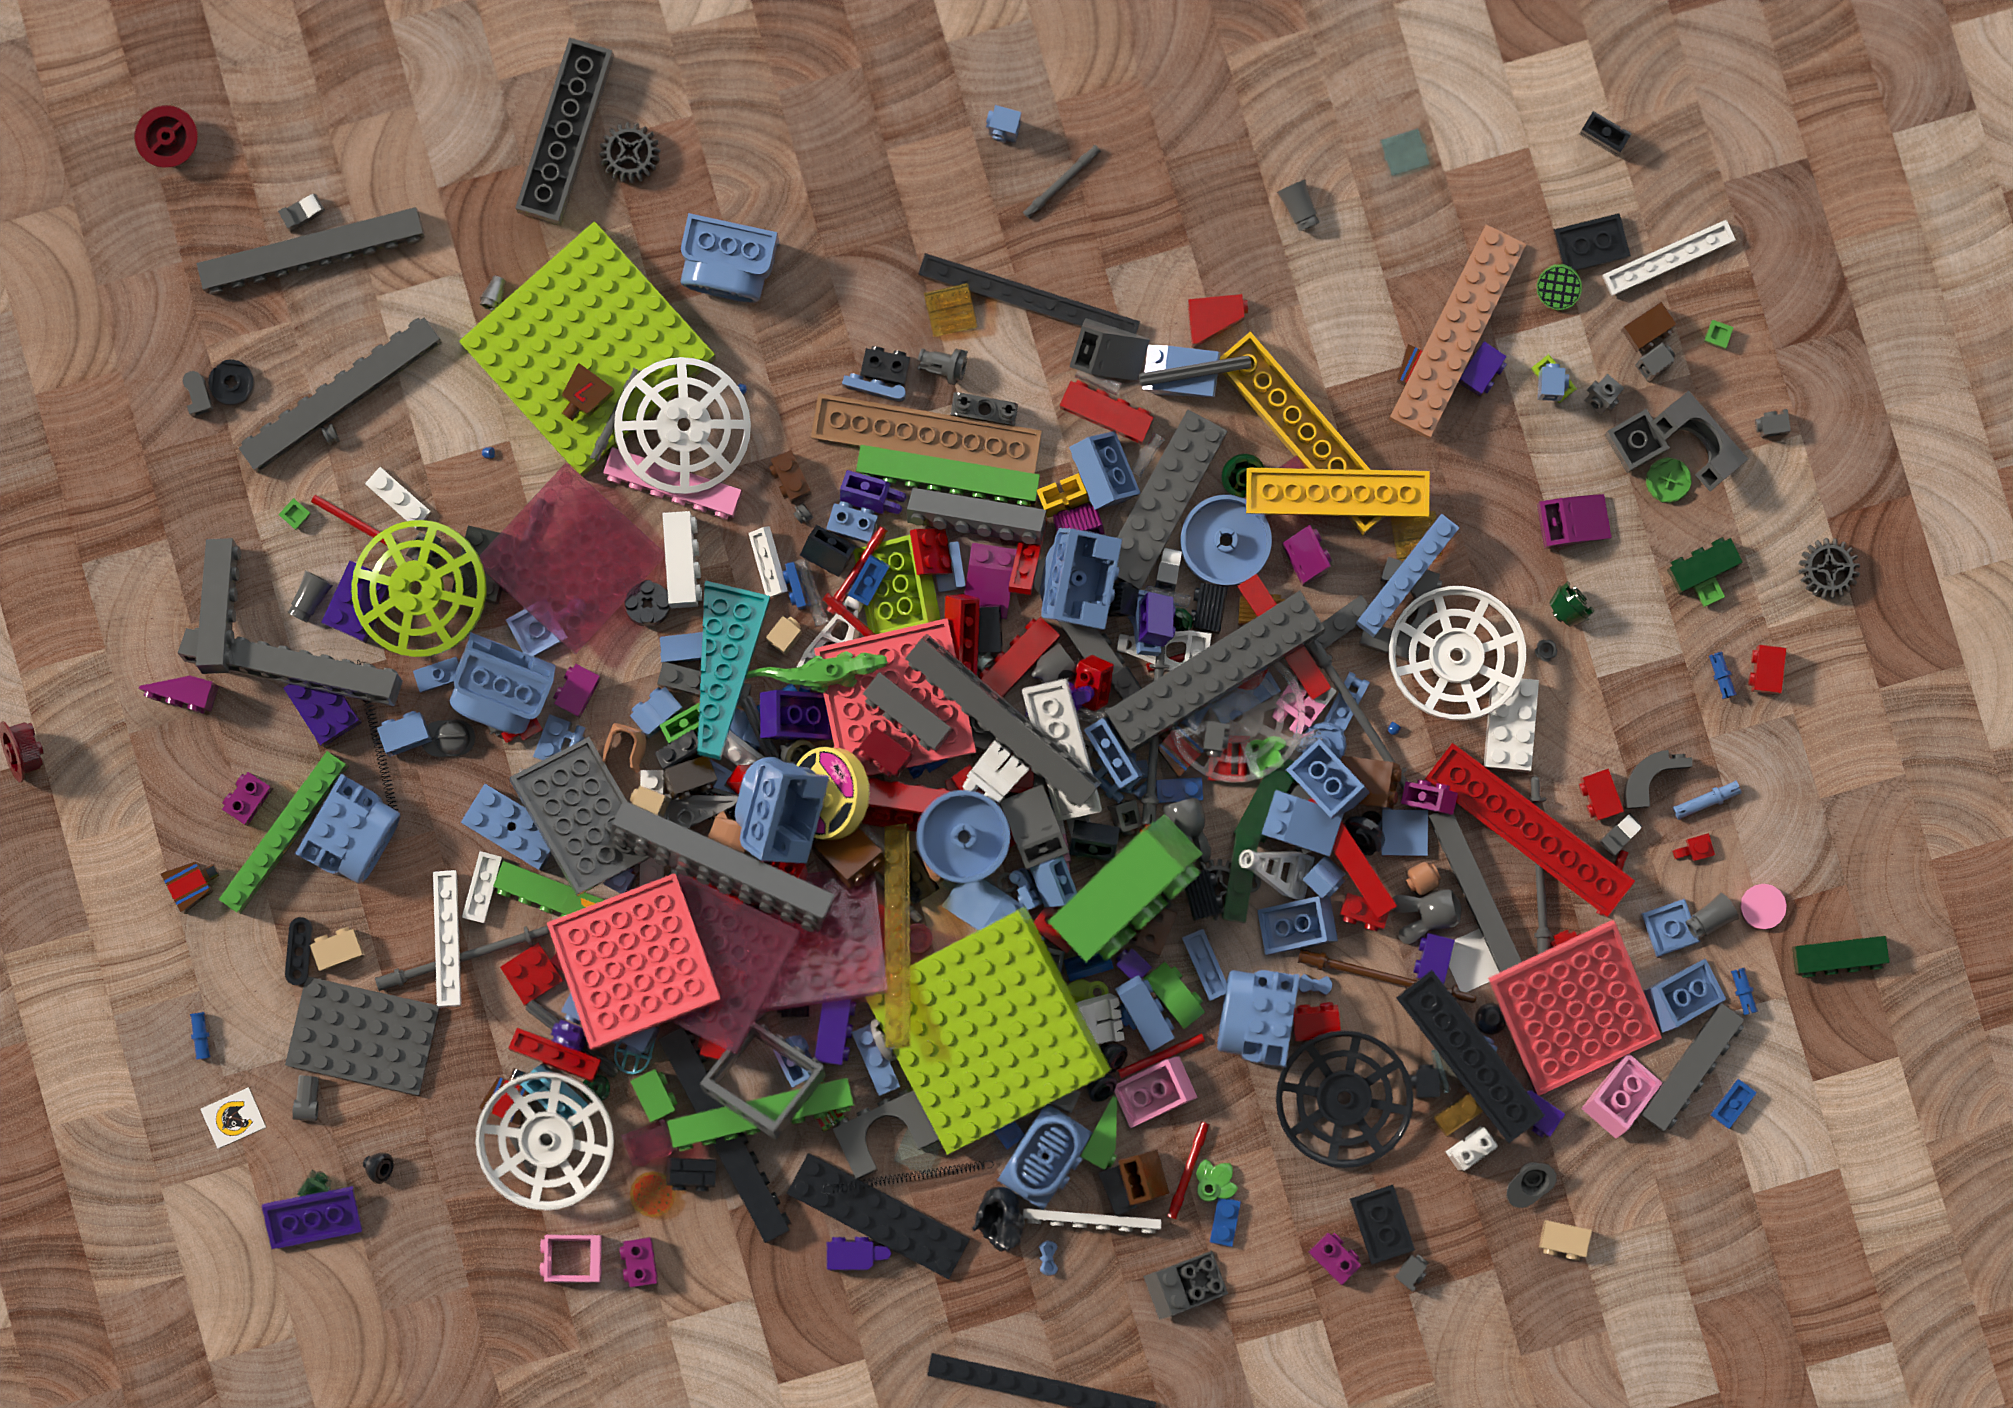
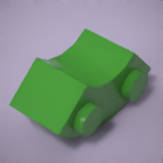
[1144,962,1205,1029]

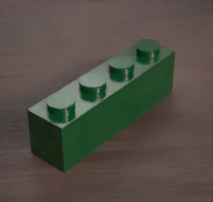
[1233,754,1297,845]
[1222,828,1260,924]
[1792,936,1890,978]

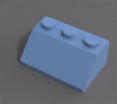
[1286,738,1370,819]

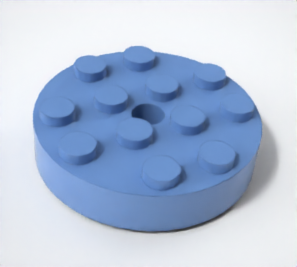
[1180,495,1272,587]
[916,790,1010,883]

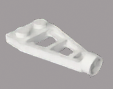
[797,596,864,667]
[1117,630,1212,671]
[1239,850,1315,900]

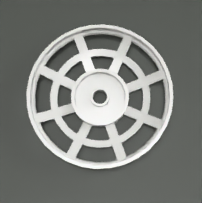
[614,357,751,494]
[1389,586,1526,721]
[476,1072,614,1210]

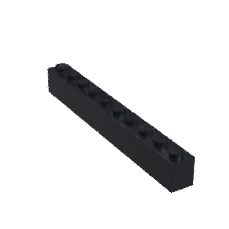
[658,1027,792,1243]

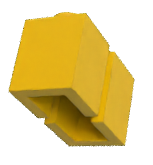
[1037,473,1090,518]

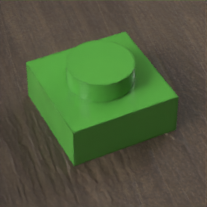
[1704,320,1734,350]
[278,498,311,531]
[1693,577,1725,608]

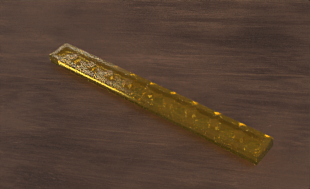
[885,823,910,1050]

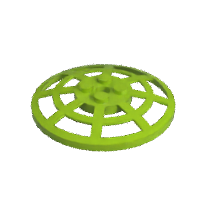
[351,520,487,657]

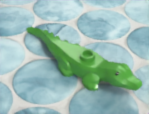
[746,651,887,692]

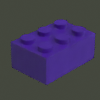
[321,561,389,643]
[284,684,362,747]
[760,690,832,742]
[815,992,856,1066]

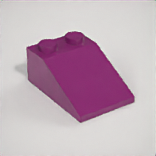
[965,543,1017,620]

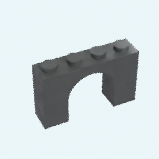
[1650,391,1748,491]
[1359,557,1442,662]
[833,1088,940,1179]

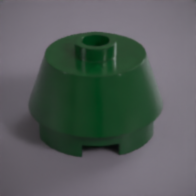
[1221,454,1265,498]
[1549,581,1594,627]

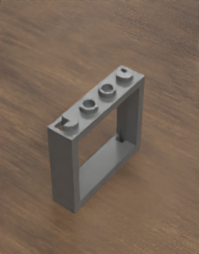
[700,1020,826,1140]

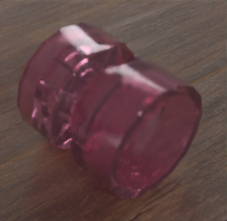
[903,923,933,954]

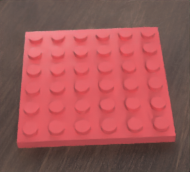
[814,618,976,777]
[547,873,721,1050]
[1488,920,1662,1096]

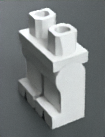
[963,739,1030,803]
[1076,993,1124,1044]
[1445,1126,1498,1171]

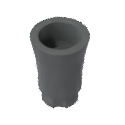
[1277,179,1320,232]
[288,570,333,623]
[1686,893,1739,940]

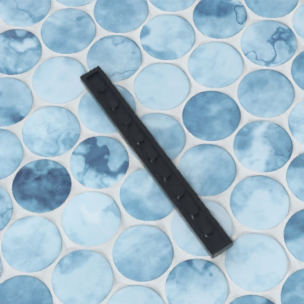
[918,253,1140,334]
[927,1353,1156,1408]

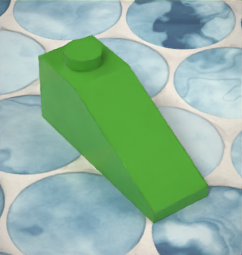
[1080,1096,1117,1170]

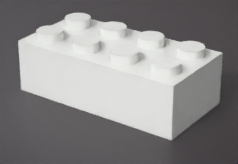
[663,511,702,609]
[1483,678,1539,773]

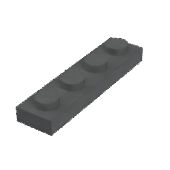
[1304,595,1369,658]

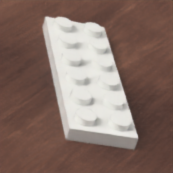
[1022,679,1102,821]

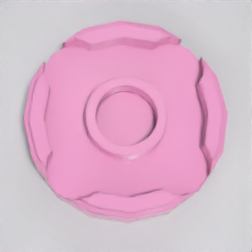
[1740,884,1787,930]

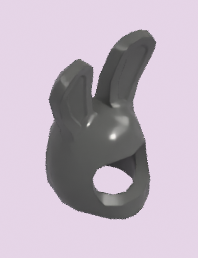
[1162,798,1211,863]
[1393,889,1462,944]

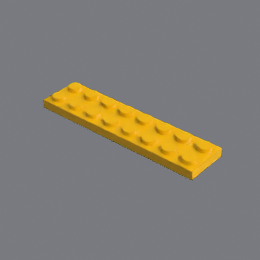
[1246,468,1430,517]

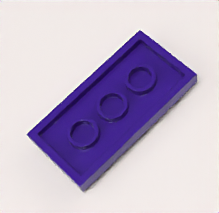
[262,1186,362,1249]

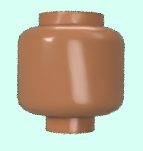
[1406,862,1441,895]

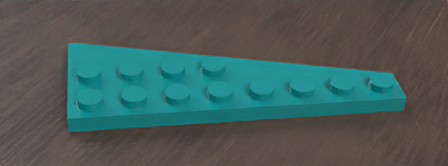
[698,581,770,760]

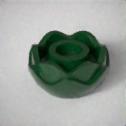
[1173,607,1192,632]
[582,1074,610,1102]

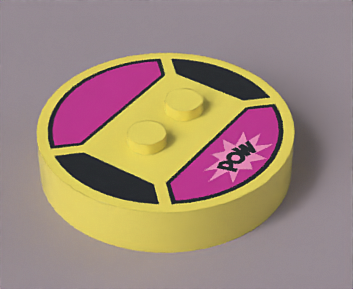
[796,747,869,840]

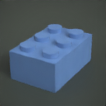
[1069,431,1141,510]

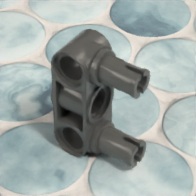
[950,392,1018,426]

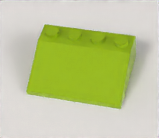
[854,535,941,634]

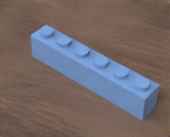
[1356,514,1459,638]

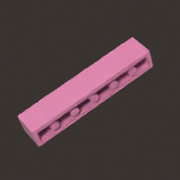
[603,447,742,520]

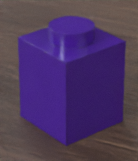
[1116,948,1152,980]

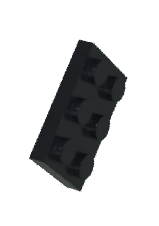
[1553,213,1631,271]
[1349,1184,1415,1265]

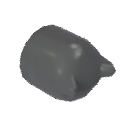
[1032,643,1077,684]

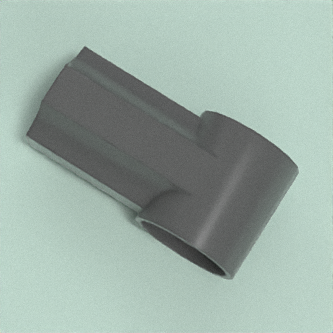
[292,1075,319,1122]

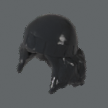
[972,1186,1025,1252]

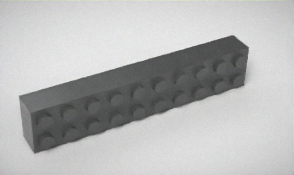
[1106,591,1325,753]
[610,801,834,933]

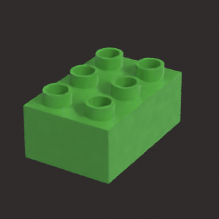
[1048,814,1202,962]

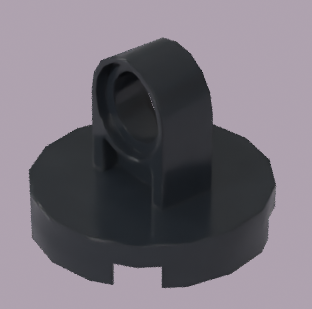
[1344,811,1385,856]

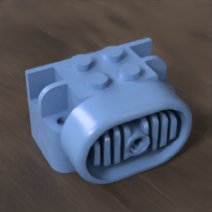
[681,213,780,303]
[1040,528,1122,629]
[450,633,556,734]
[735,757,829,863]
[295,774,400,884]
[1217,970,1300,1067]
[997,1104,1092,1210]

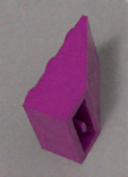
[1537,494,1612,549]
[1282,525,1332,586]
[139,675,219,714]

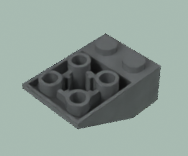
[1069,318,1150,381]
[1000,784,1069,869]
[1143,1251,1228,1320]

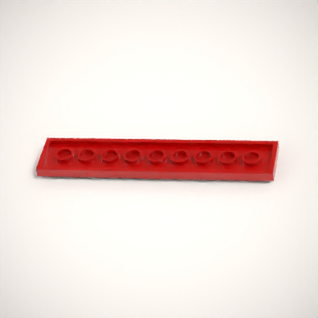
[1425,743,1635,918]

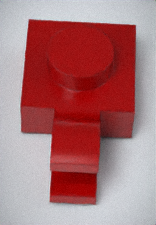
[501,718,543,743]
[1672,833,1715,862]

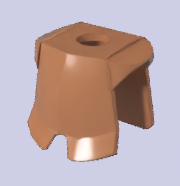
[603,723,646,774]
[708,811,753,857]

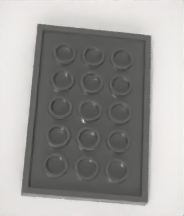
[509,737,651,896]
[285,976,440,1096]

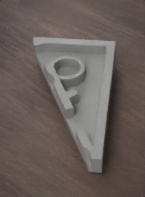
[663,794,738,829]

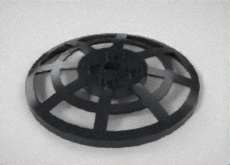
[1276,1030,1414,1168]

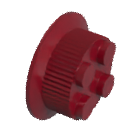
[134,105,198,168]
[0,721,44,783]

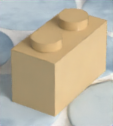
[766,616,803,656]
[630,786,671,818]
[310,927,365,971]
[1539,1220,1592,1260]

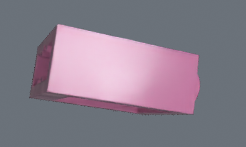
[540,1235,602,1282]

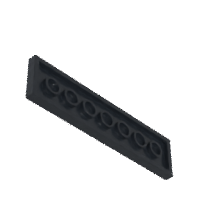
[1395,970,1545,1143]
[786,1153,970,1280]

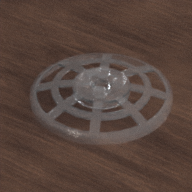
[1170,661,1305,783]

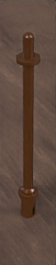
[1297,949,1477,1003]

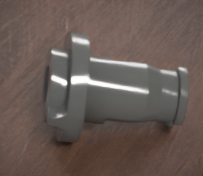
[917,348,968,385]

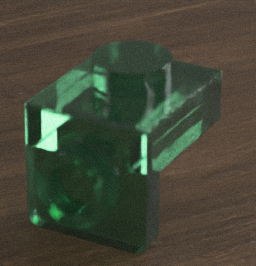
[297,1170,332,1196]

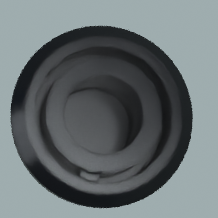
[1475,1003,1506,1035]
[1099,1043,1128,1074]
[1087,1073,1117,1102]
[363,1153,394,1184]

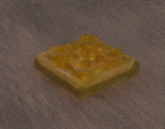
[924,283,978,337]
[1390,510,1443,562]

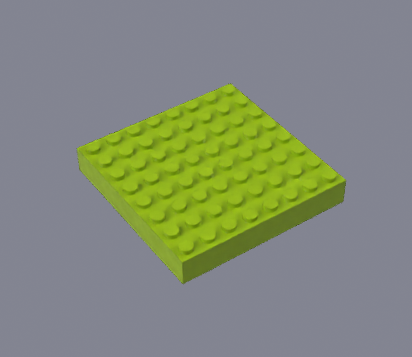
[459,221,716,478]
[862,906,1111,1154]

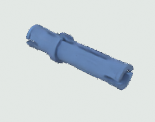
[1673,780,1742,820]

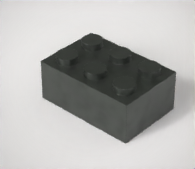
[452,525,515,604]

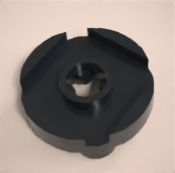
[208,359,255,406]
[624,580,670,626]

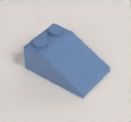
[1142,345,1220,397]
[1262,790,1344,856]
[942,879,1023,931]
[1257,896,1338,955]
[1643,958,1726,1032]

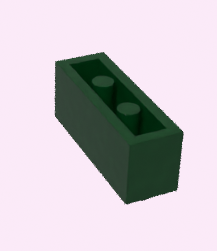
[1667,537,1743,594]

